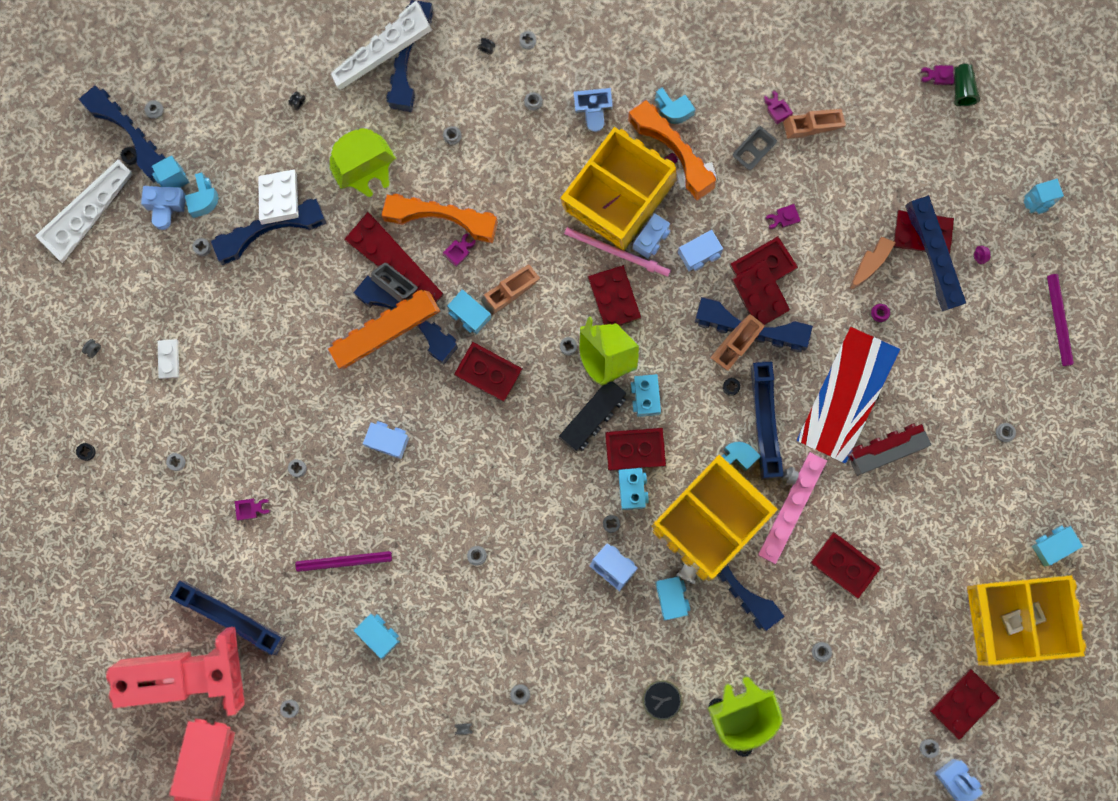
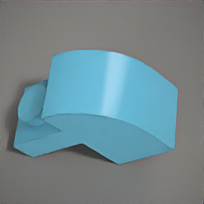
[655,87,696,124]
[185,172,218,218]
[722,442,760,471]

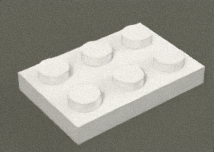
[259,169,298,225]

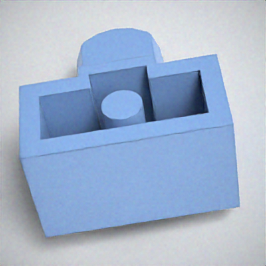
[574,88,613,132]
[141,186,186,230]
[935,759,983,801]

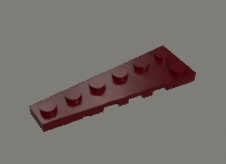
[344,212,444,304]

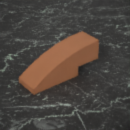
[783,109,846,139]
[850,236,895,289]
[481,264,540,315]
[710,314,765,371]

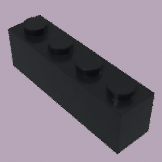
[559,381,626,453]

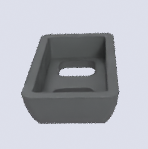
[733,126,777,170]
[371,263,418,302]

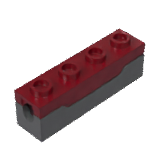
[848,423,931,476]

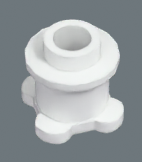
[676,562,697,584]

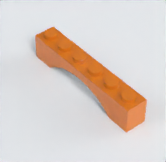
[628,100,716,201]
[382,194,498,243]

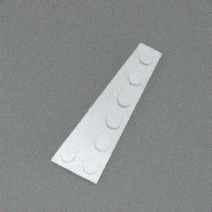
[331,1,432,90]
[35,159,133,263]

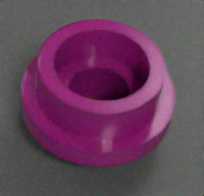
[973,245,991,265]
[871,303,890,323]

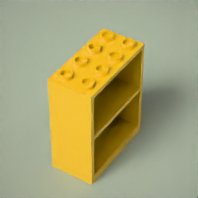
[560,127,677,251]
[651,454,778,581]
[967,575,1086,666]

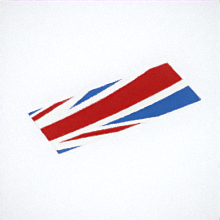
[796,327,900,464]

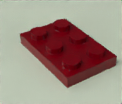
[893,210,954,254]
[729,236,798,281]
[731,260,790,325]
[588,265,641,326]
[454,342,523,403]
[605,428,666,471]
[810,532,881,599]
[929,669,1000,740]

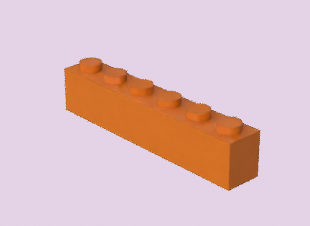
[328,290,441,369]

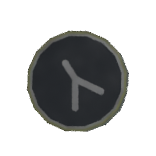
[642,680,682,721]

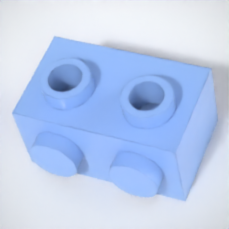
[633,213,671,259]
[678,230,723,271]
[363,421,409,459]
[589,543,637,591]

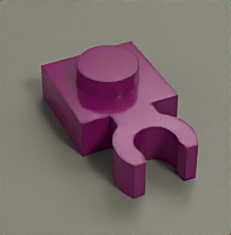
[921,65,954,85]
[764,91,793,125]
[765,204,801,229]
[443,233,476,267]
[235,498,271,521]

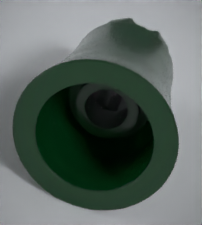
[954,63,981,106]

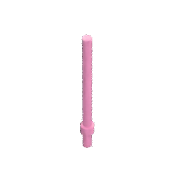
[564,227,671,277]

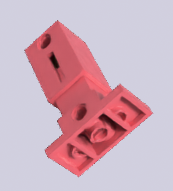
[106,627,245,716]
[170,719,235,801]

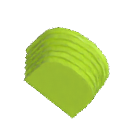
[329,128,396,197]
[579,317,639,385]
[707,677,783,751]

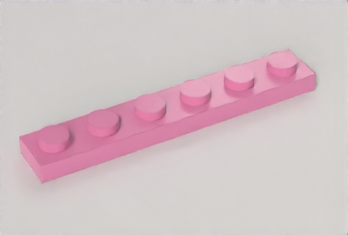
[758,452,827,564]

